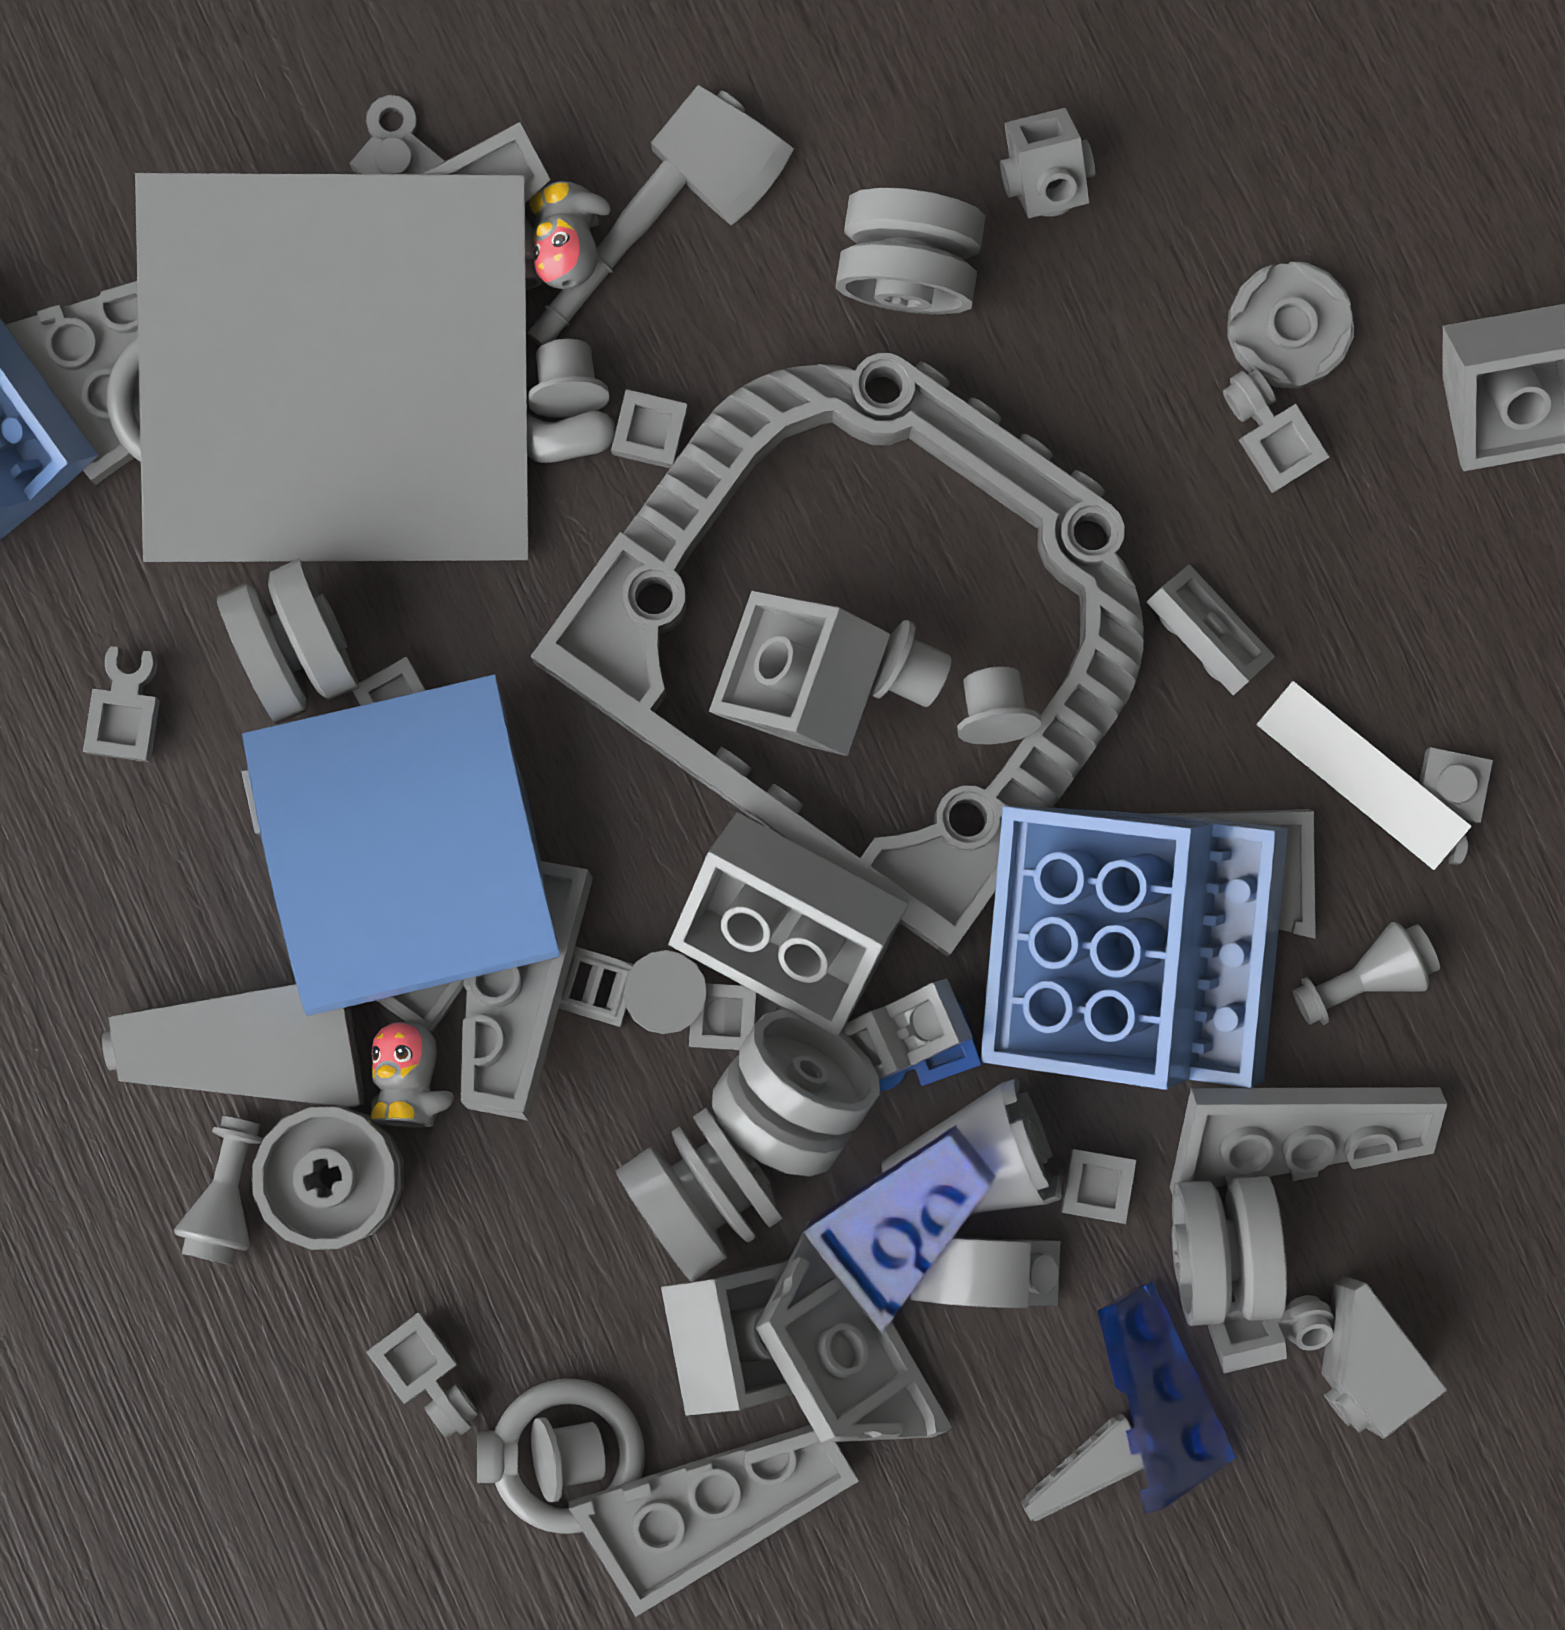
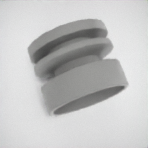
[615,1107,783,1282]

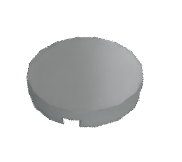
[1228,262,1354,388]

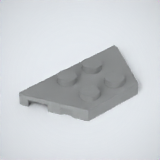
[756,1212,952,1442]

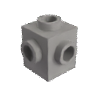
[1000,108,1095,219]

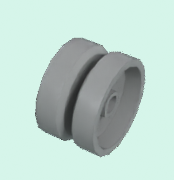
[836,188,986,315]
[217,559,359,725]
[712,1010,880,1176]
[252,1106,404,1250]
[1172,1175,1286,1326]

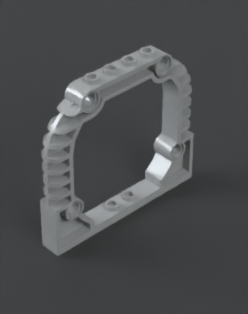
[530,353,1144,957]

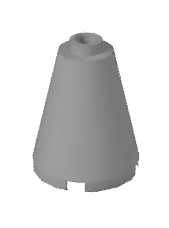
[875,1078,1062,1221]

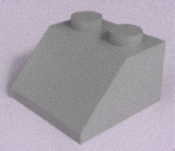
[1443,304,1565,471]
[709,591,890,756]
[661,1259,793,1416]
[1322,1276,1447,1438]

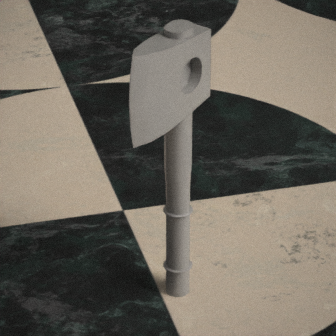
[527,85,794,346]

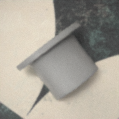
[527,339,609,419]
[869,620,952,707]
[957,667,1041,745]
[623,950,707,1034]
[531,1418,605,1502]

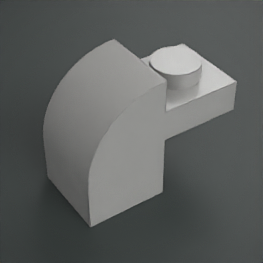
[910,1235,1061,1308]

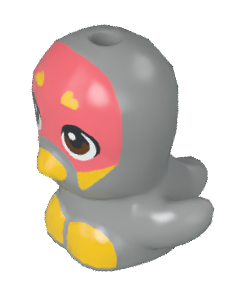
[529,181,610,289]
[371,1022,454,1127]

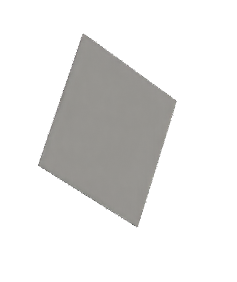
[135,173,528,562]

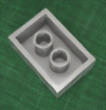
[668,812,908,1036]

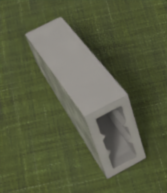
[102,984,367,1107]

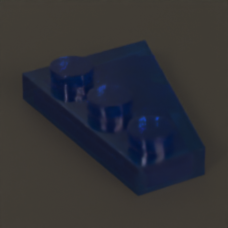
[803,1125,996,1333]
[1097,1281,1236,1514]

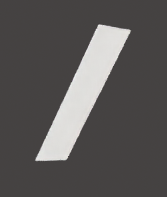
[1256,681,1471,870]

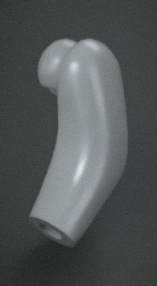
[527,411,616,463]

